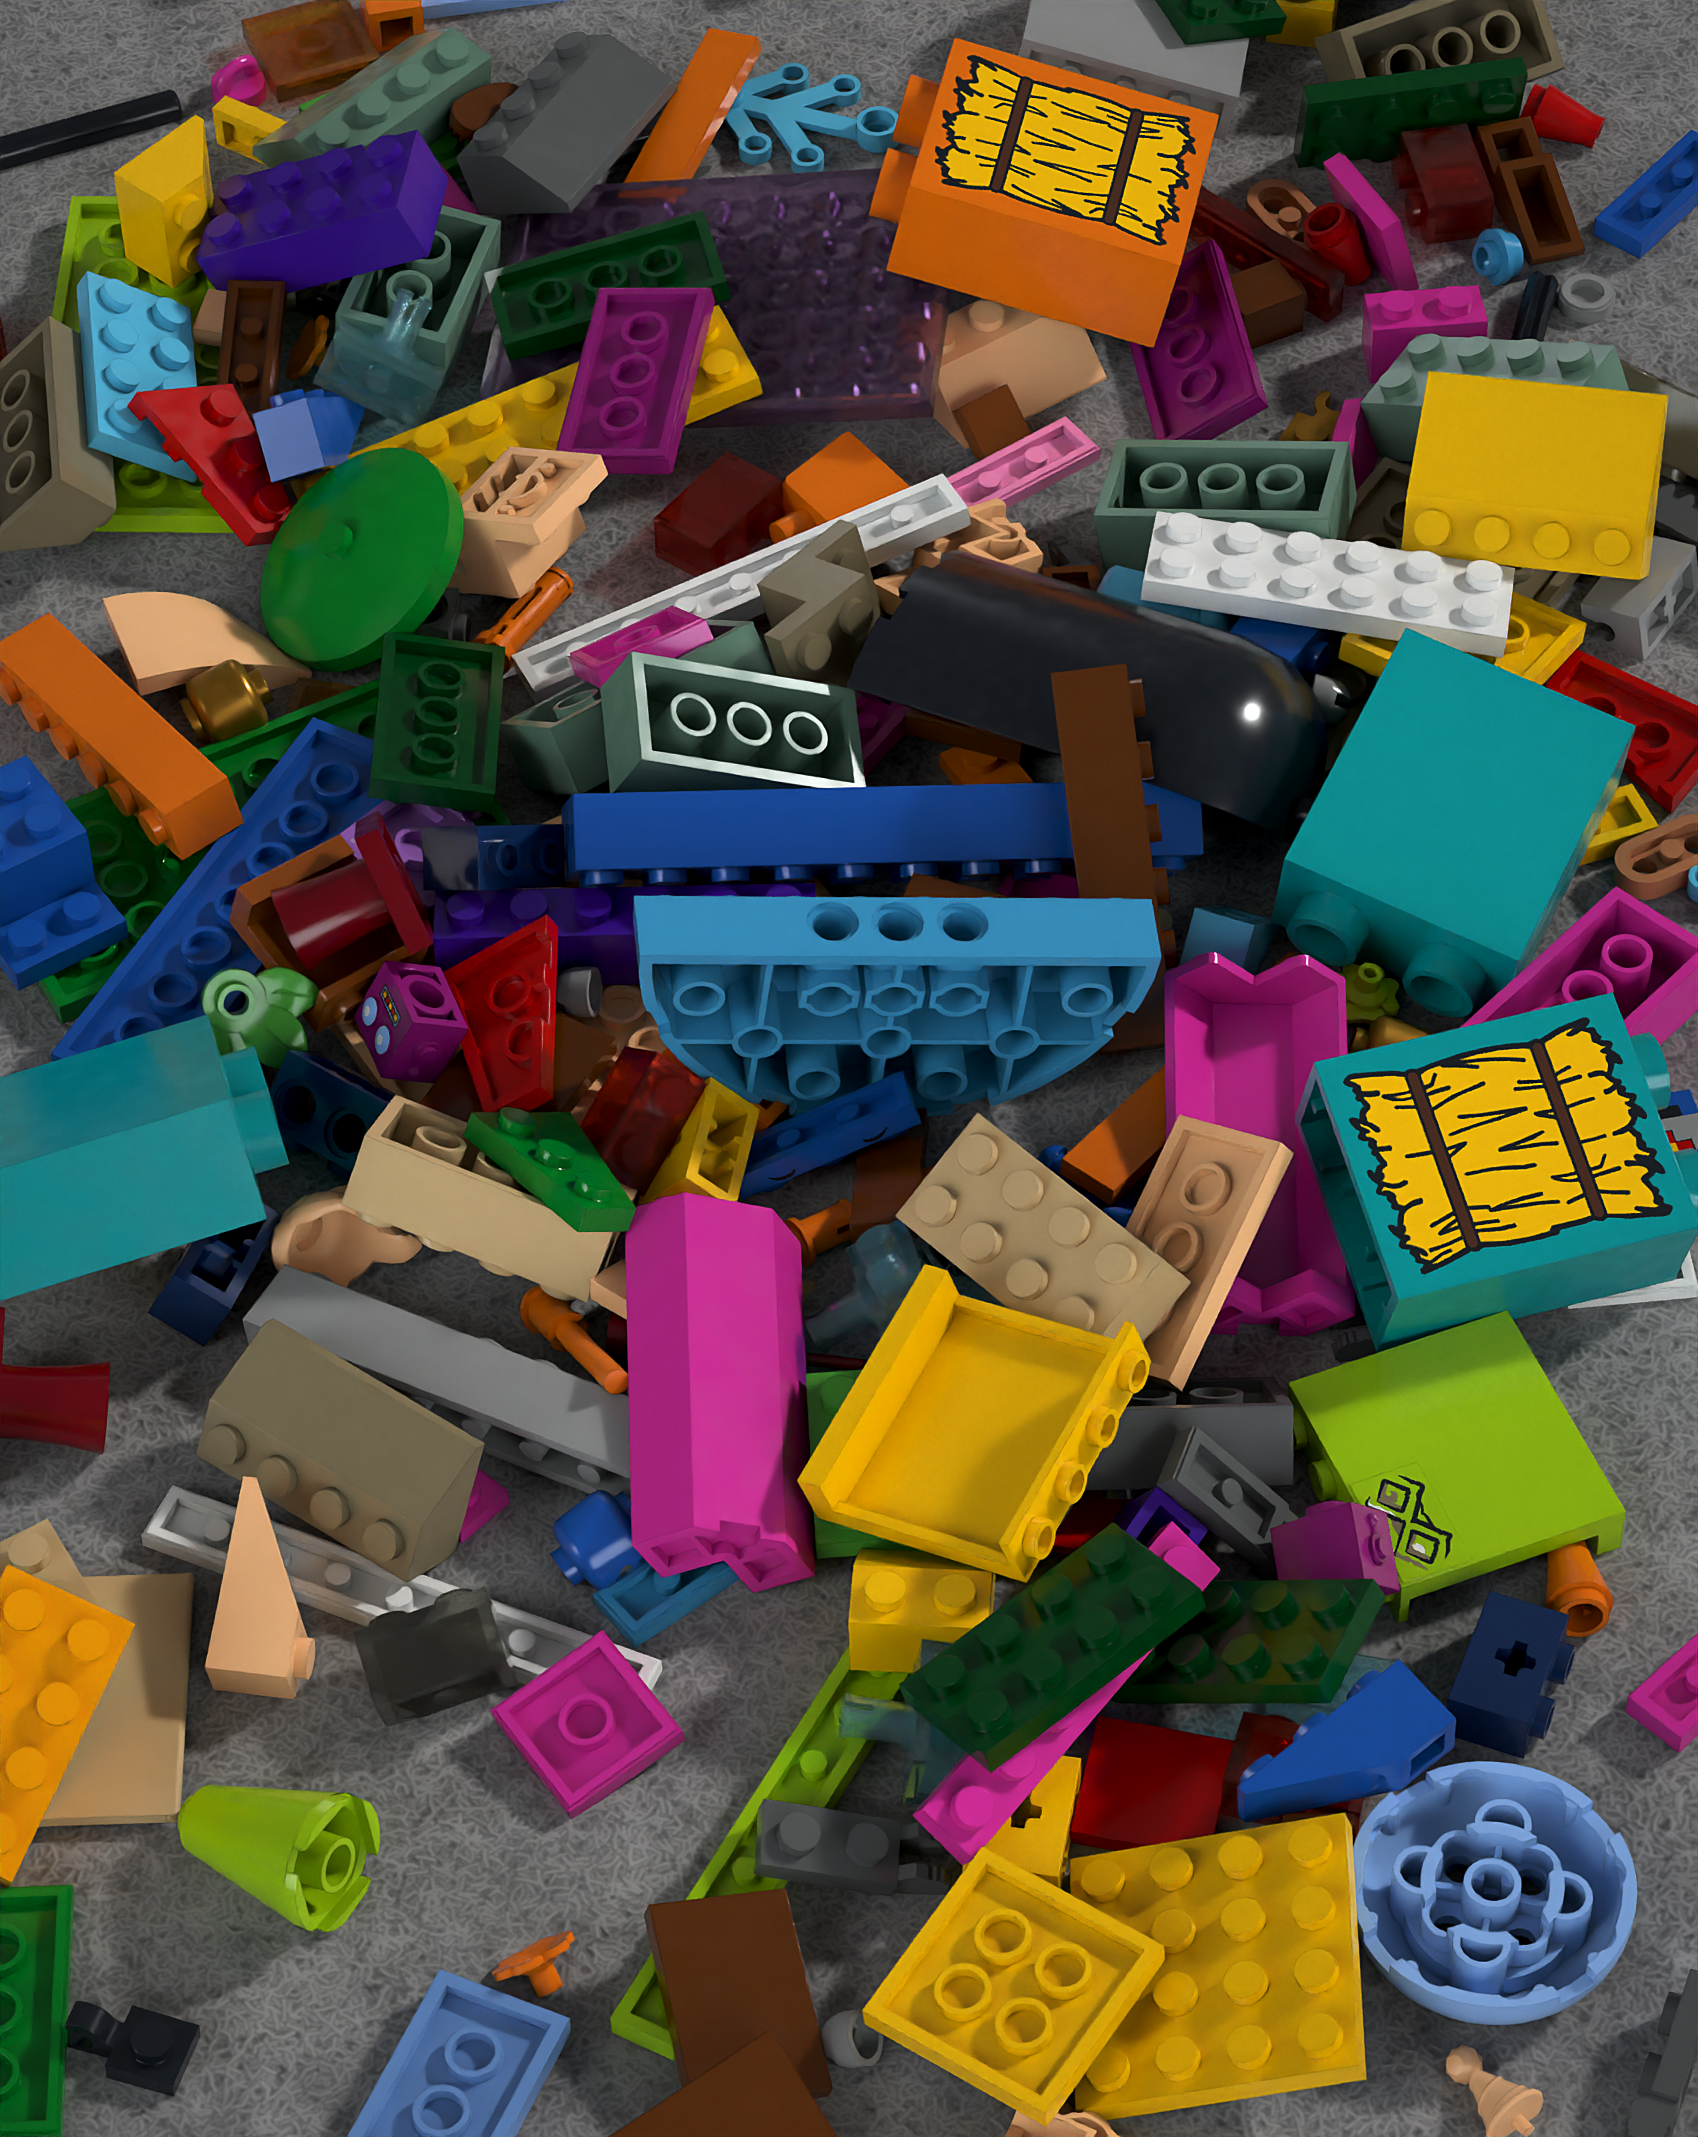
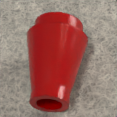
[1520,84,1605,149]
[1303,202,1371,287]

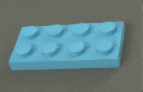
[76,271,198,483]

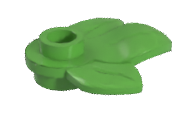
[201,966,320,1069]

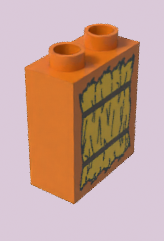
[869,37,1219,348]

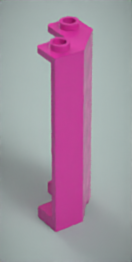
[1164,952,1356,1336]
[625,1192,815,1593]

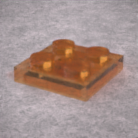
[241,0,380,103]

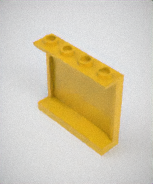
[797,1264,1151,1583]

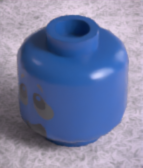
[550,1490,646,1590]

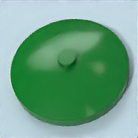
[260,448,464,672]

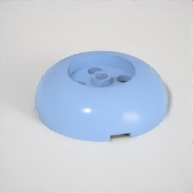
[1353,1761,1637,2025]

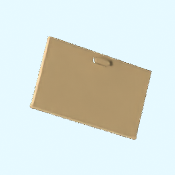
[39,1572,195,1827]

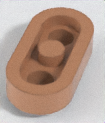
[1246,179,1323,267]
[1612,814,1698,900]

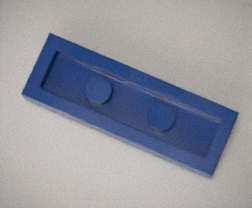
[1593,130,1698,259]
[740,1070,921,1199]

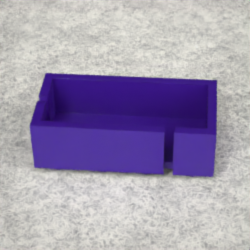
[196,130,449,293]

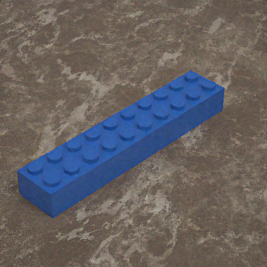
[561,782,1203,888]

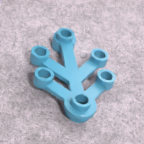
[723,63,899,177]

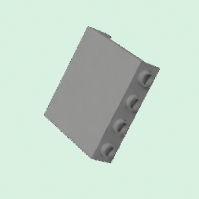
[1017,0,1249,141]

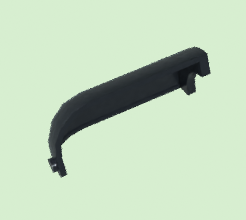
[846,550,1329,844]

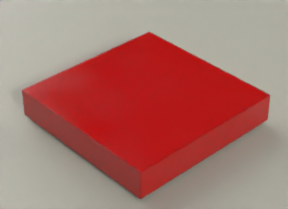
[1070,1716,1235,1851]

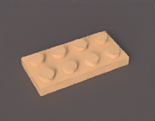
[1125,1114,1294,1391]

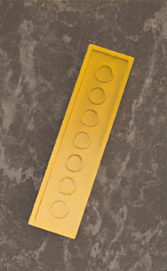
[289,305,763,502]

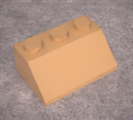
[899,298,1106,449]

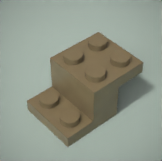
[757,519,886,700]

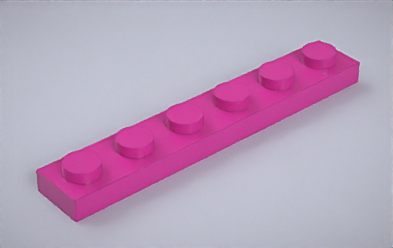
[912,1521,1221,1865]

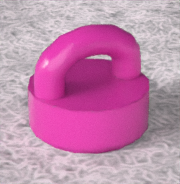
[210,55,267,107]

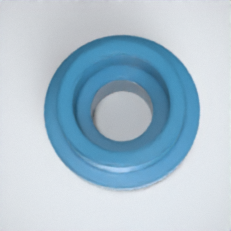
[1472,228,1523,286]

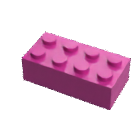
[1460,886,1698,1045]

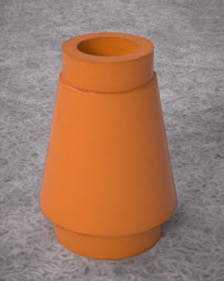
[1545,1540,1614,1637]

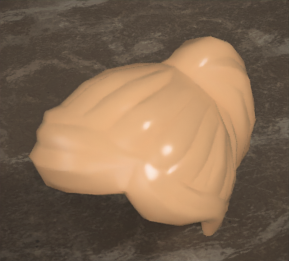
[269,1185,422,1288]

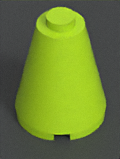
[177,1785,380,1933]

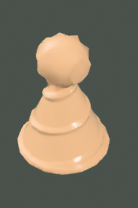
[1445,2044,1544,2137]

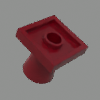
[270,811,433,971]
[0,1307,110,1455]

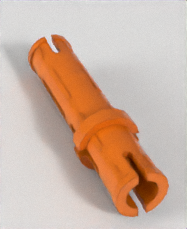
[471,566,574,675]

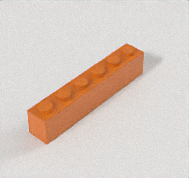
[0,612,244,861]

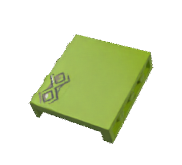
[1287,1310,1626,1623]

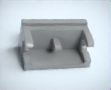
[1580,535,1698,661]

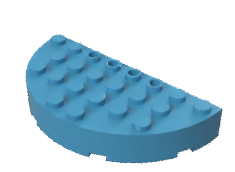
[633,895,1162,1117]

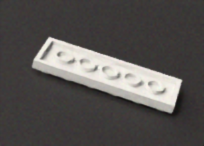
[1140,511,1515,658]

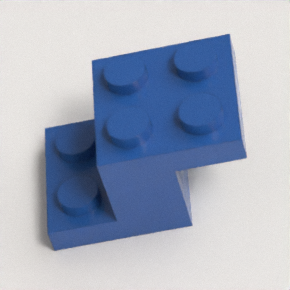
[0,755,129,991]

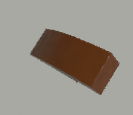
[1470,116,1585,266]

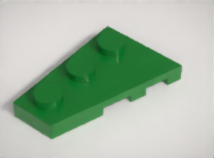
[463,1107,636,1232]

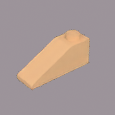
[205,1476,315,1699]

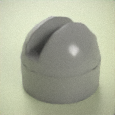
[1311,673,1351,725]
[556,966,603,1017]
[821,2008,883,2069]

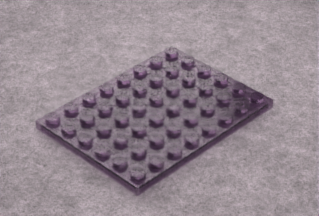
[477,168,952,429]

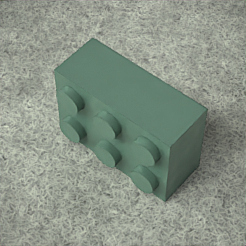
[335,205,501,389]

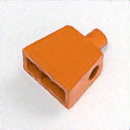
[769,431,910,544]

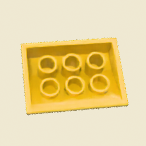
[1401,371,1669,580]

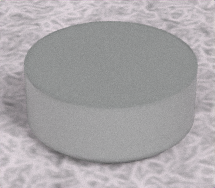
[1557,273,1616,323]

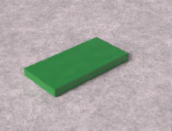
[0,1884,75,2137]

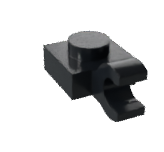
[65,2001,200,2097]

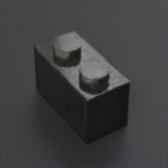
[353,1587,519,1727]

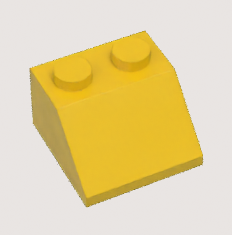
[114,115,214,288]
[848,1549,996,1673]

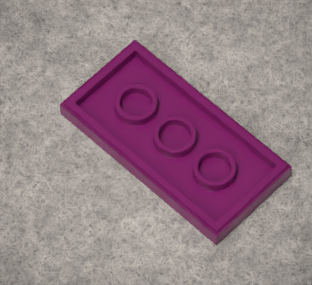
[1128,239,1268,440]
[556,288,715,474]

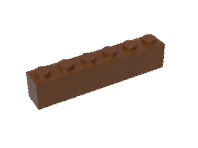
[1051,663,1178,1056]

